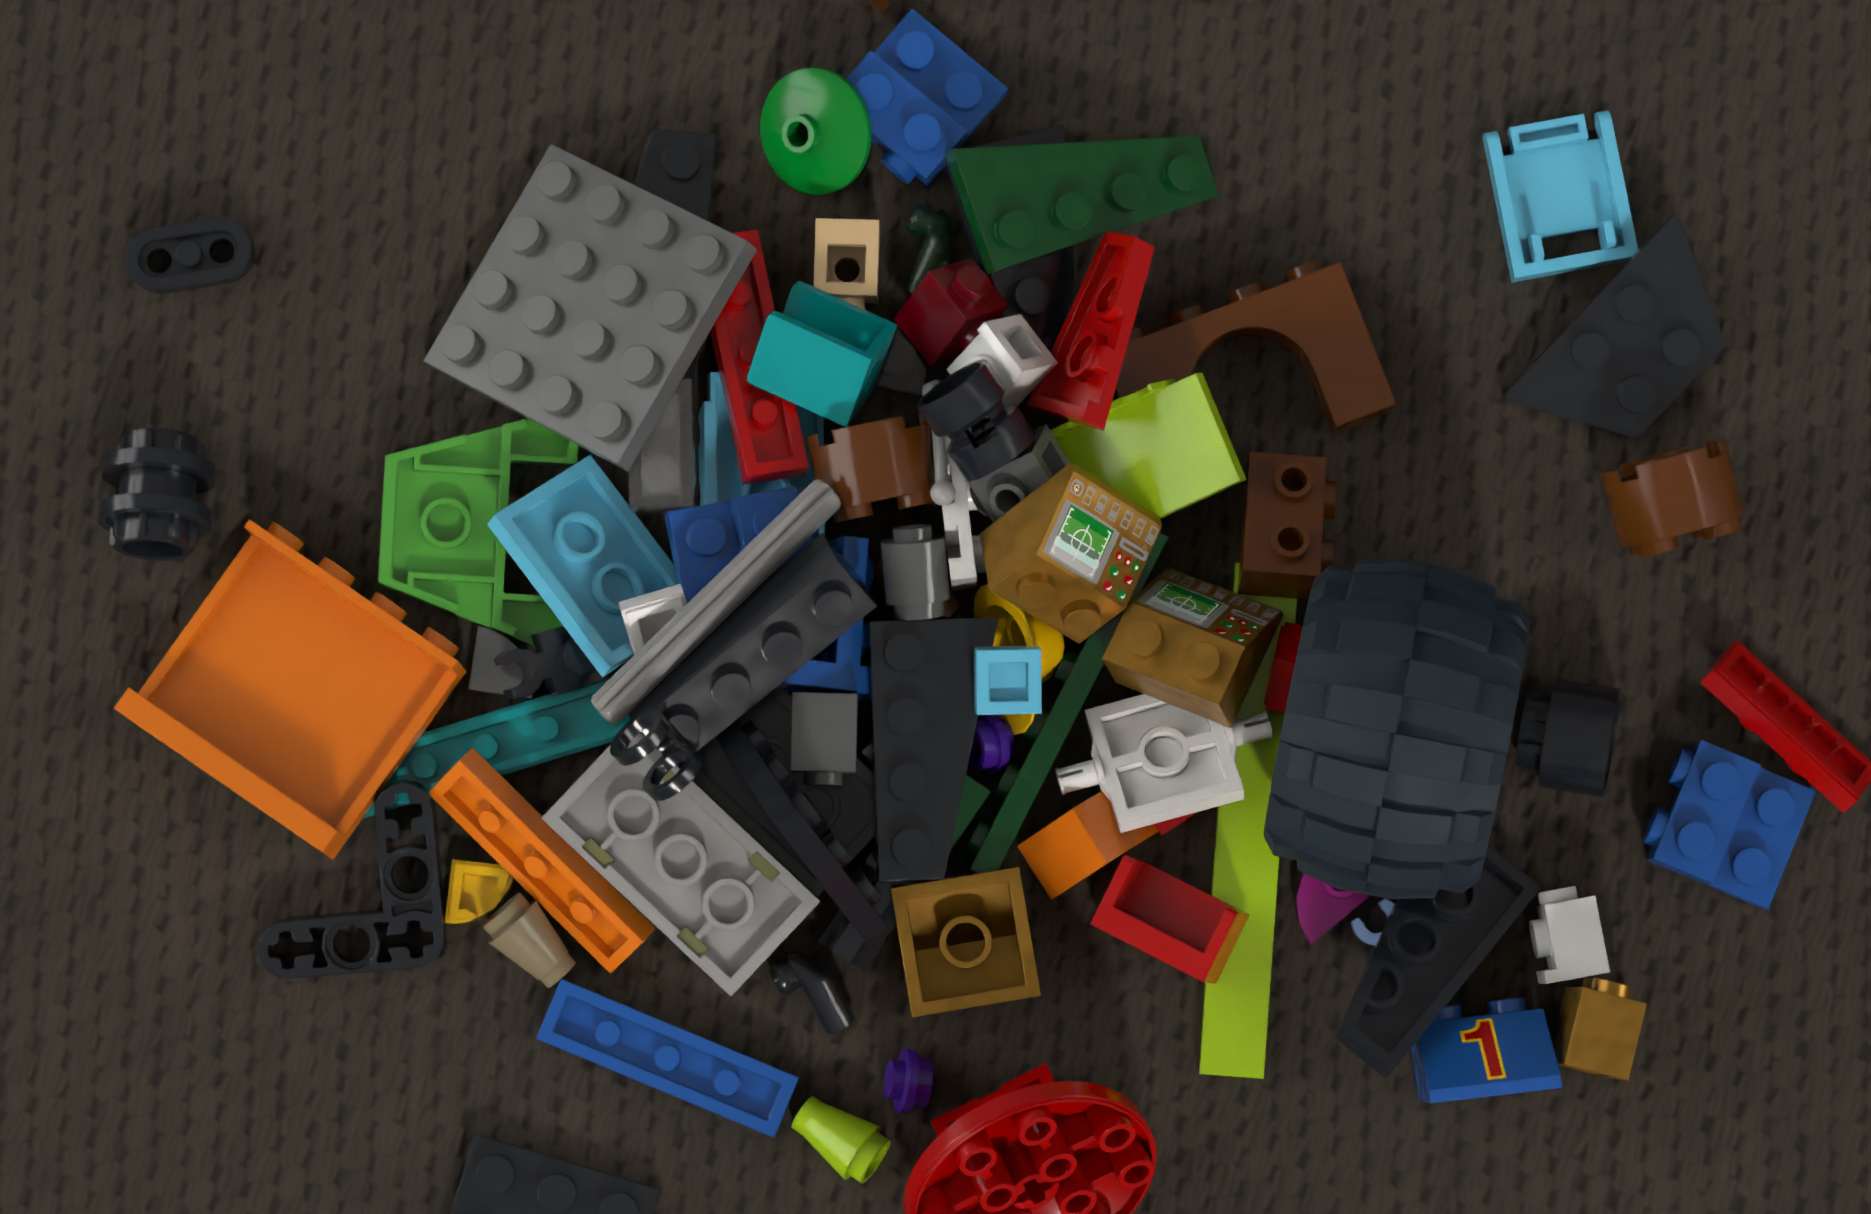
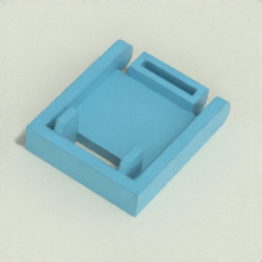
[1483,110,1638,283]

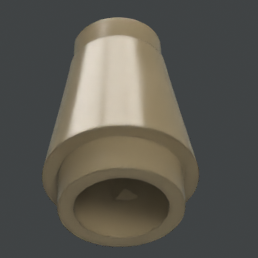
[482,892,576,988]

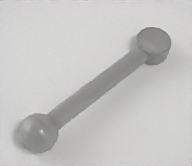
[922,379,956,506]

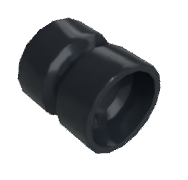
[916,359,1036,482]

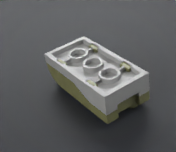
[542,732,820,996]

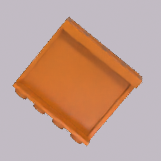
[114,519,467,860]

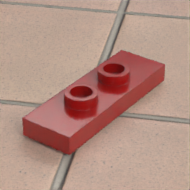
[1700,640,1871,813]

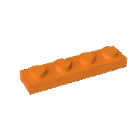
[428,747,656,974]

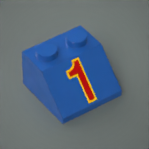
[1411,997,1562,1103]

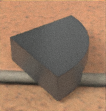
[469,626,534,699]

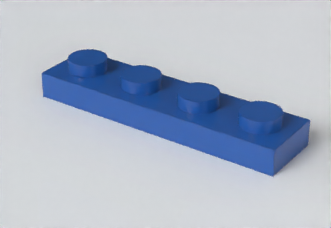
[536,979,800,1138]

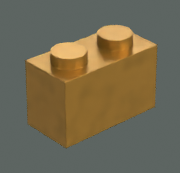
[1552,978,1647,1081]

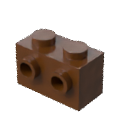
[1238,452,1337,599]

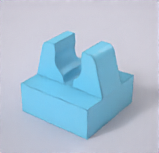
[974,646,1042,715]

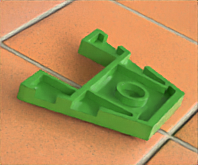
[377,419,578,647]

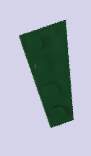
[945,136,1220,275]

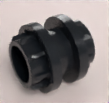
[98,428,216,561]

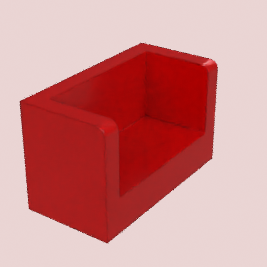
[1090,855,1250,984]

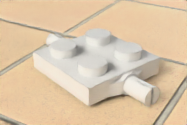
[1055,694,1273,833]

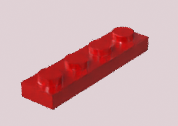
[710,230,809,485]

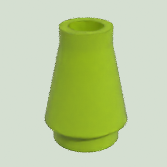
[791,1096,891,1184]

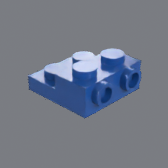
[846,9,1008,187]
[664,486,817,603]
[1642,740,1816,910]

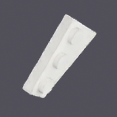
[942,427,986,592]

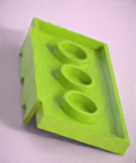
[1050,373,1247,518]

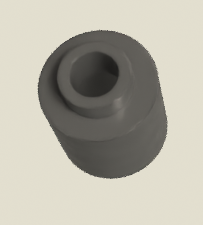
[881,524,950,621]

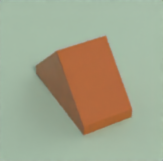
[1017,791,1158,900]

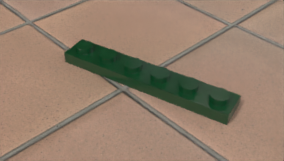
[964,532,1168,874]

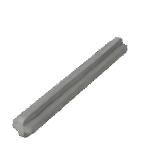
[591,479,841,724]

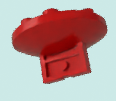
[903,1063,1157,1214]

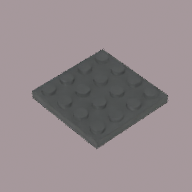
[424,144,757,472]

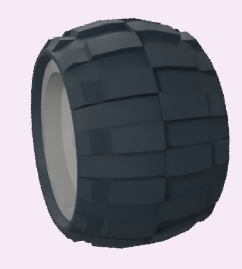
[1264,559,1530,899]

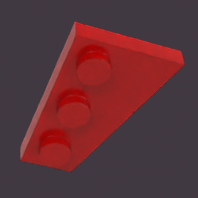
[1027,231,1155,431]

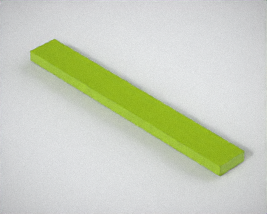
[1198,563,1297,1079]

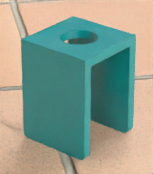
[747,281,897,427]

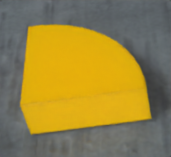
[445,859,515,924]

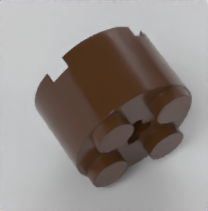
[805,413,936,523]
[1600,438,1745,557]

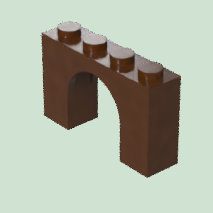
[1114,259,1396,434]

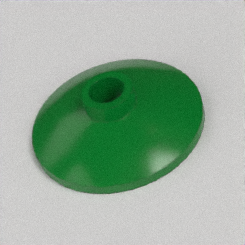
[760,67,872,195]

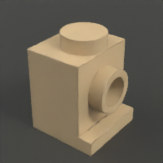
[813,218,881,310]

